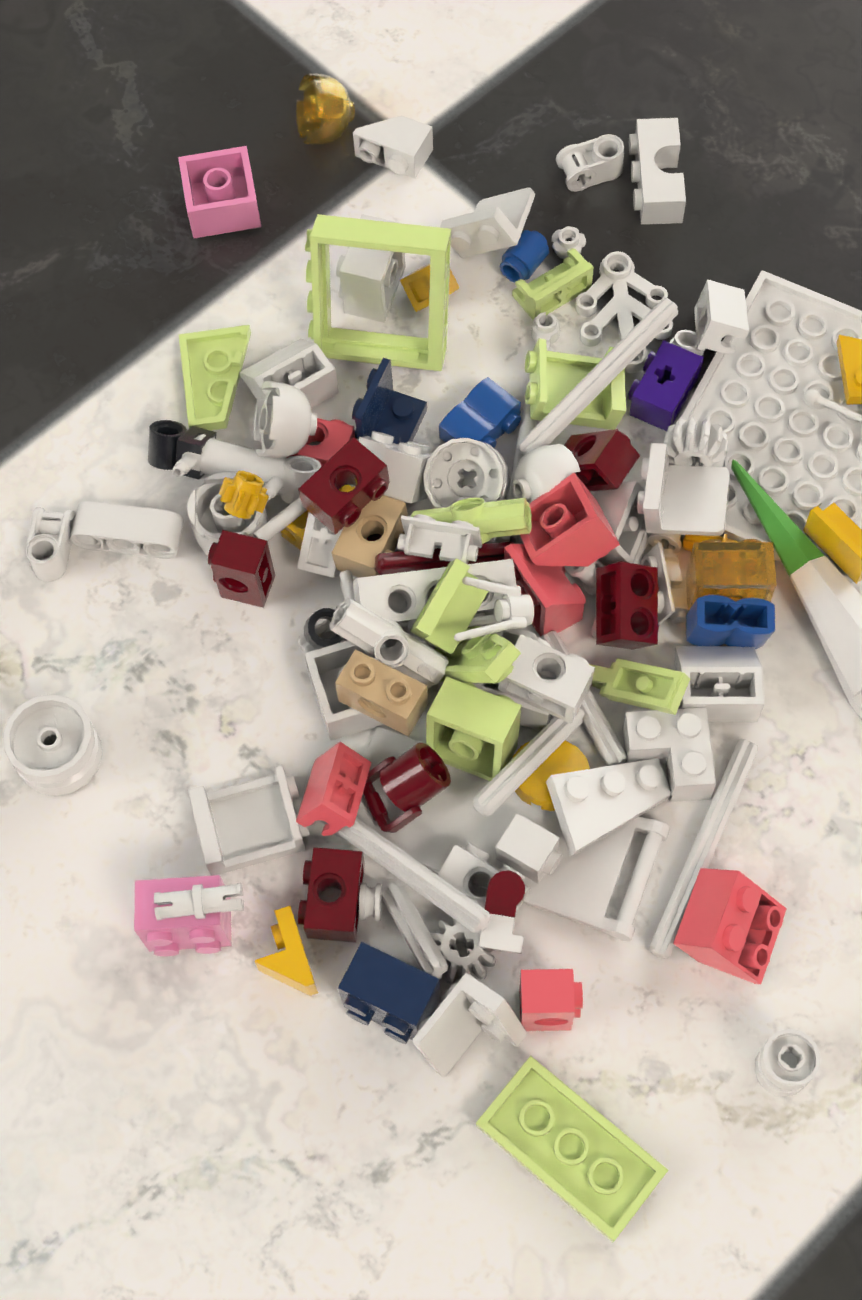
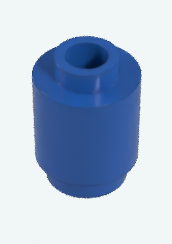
[500,230,549,283]

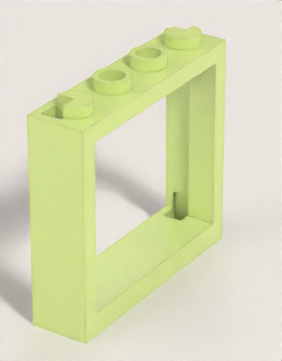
[305,214,451,371]

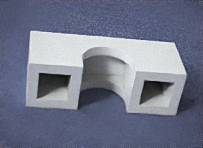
[629,118,686,225]

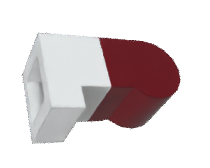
[479,870,525,954]

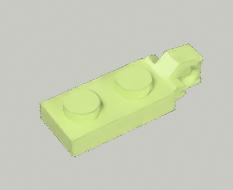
[589,658,690,715]

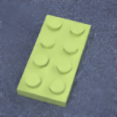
[476,1056,668,1243]

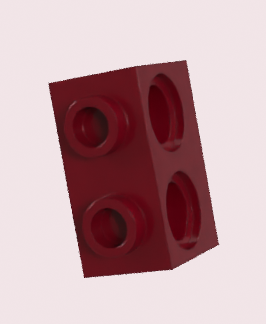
[596,561,659,650]

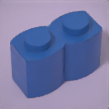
[439,377,521,448]
[686,595,775,649]

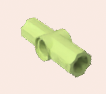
[410,497,532,544]

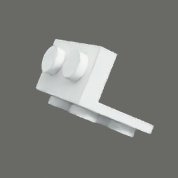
[440,187,535,258]
[637,443,730,536]

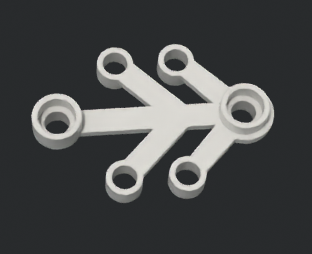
[575,251,673,373]

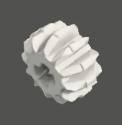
[664,417,728,467]
[430,918,496,985]

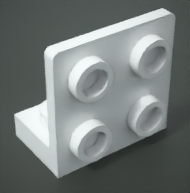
[412,972,528,1077]

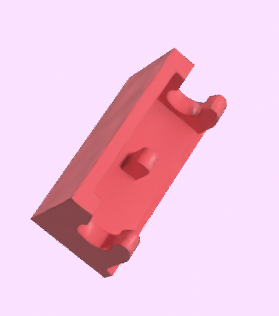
[296,742,372,836]

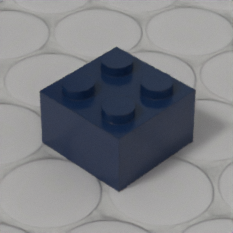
[338,942,441,1044]

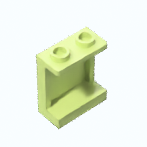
[525,338,626,430]

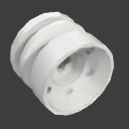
[423,438,510,508]

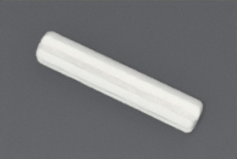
[382,883,448,979]

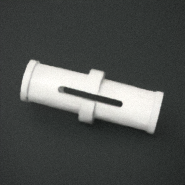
[154,883,244,921]

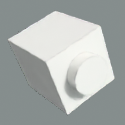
[495,813,562,884]

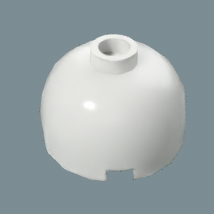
[253,381,317,458]
[512,444,581,503]

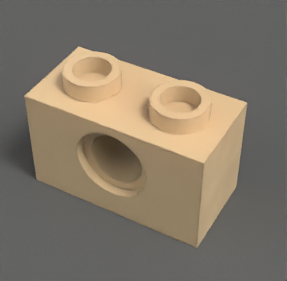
[331,495,408,578]
[335,649,428,737]

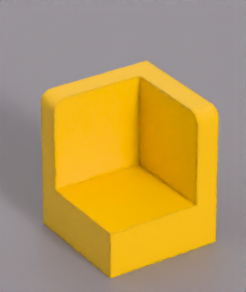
[400,264,459,312]

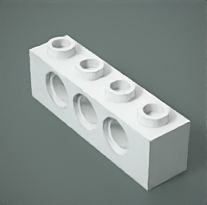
[352,559,517,629]

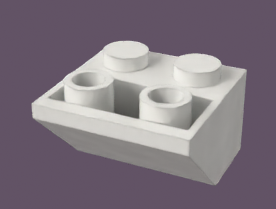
[239,339,339,408]
[675,646,764,722]

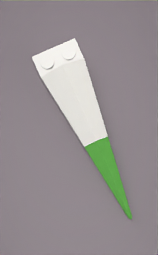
[731,460,862,720]

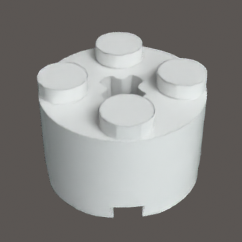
[187,472,268,556]

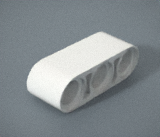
[70,501,184,559]

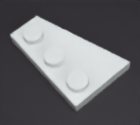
[546,759,672,857]

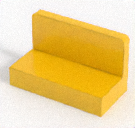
[803,502,862,584]

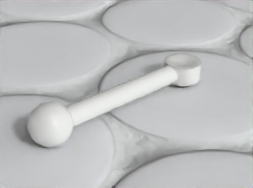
[805,389,862,423]

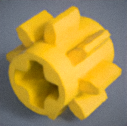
[219,471,269,519]

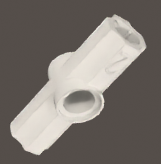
[329,598,449,689]

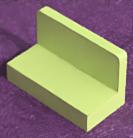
[410,558,489,654]

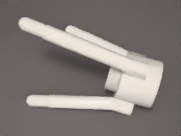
[454,577,534,641]

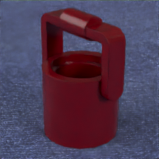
[363,743,451,833]

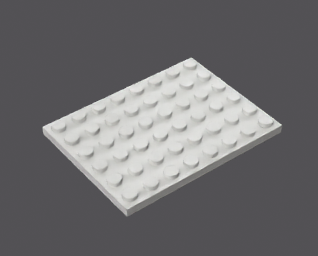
[642,270,862,584]

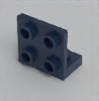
[352,357,427,444]

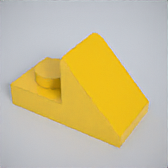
[254,905,318,996]

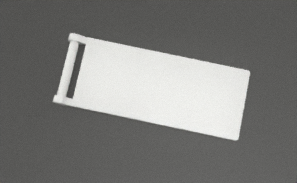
[335,727,670,942]

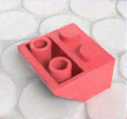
[673,868,787,984]

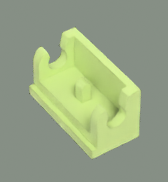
[512,248,594,320]

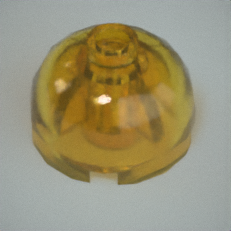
[296,73,355,145]

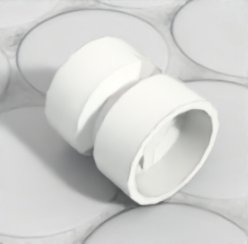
[754,1029,821,1097]

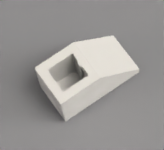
[353,115,433,179]

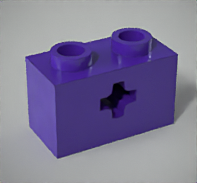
[627,340,703,431]

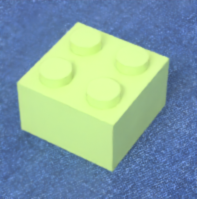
[426,676,522,781]

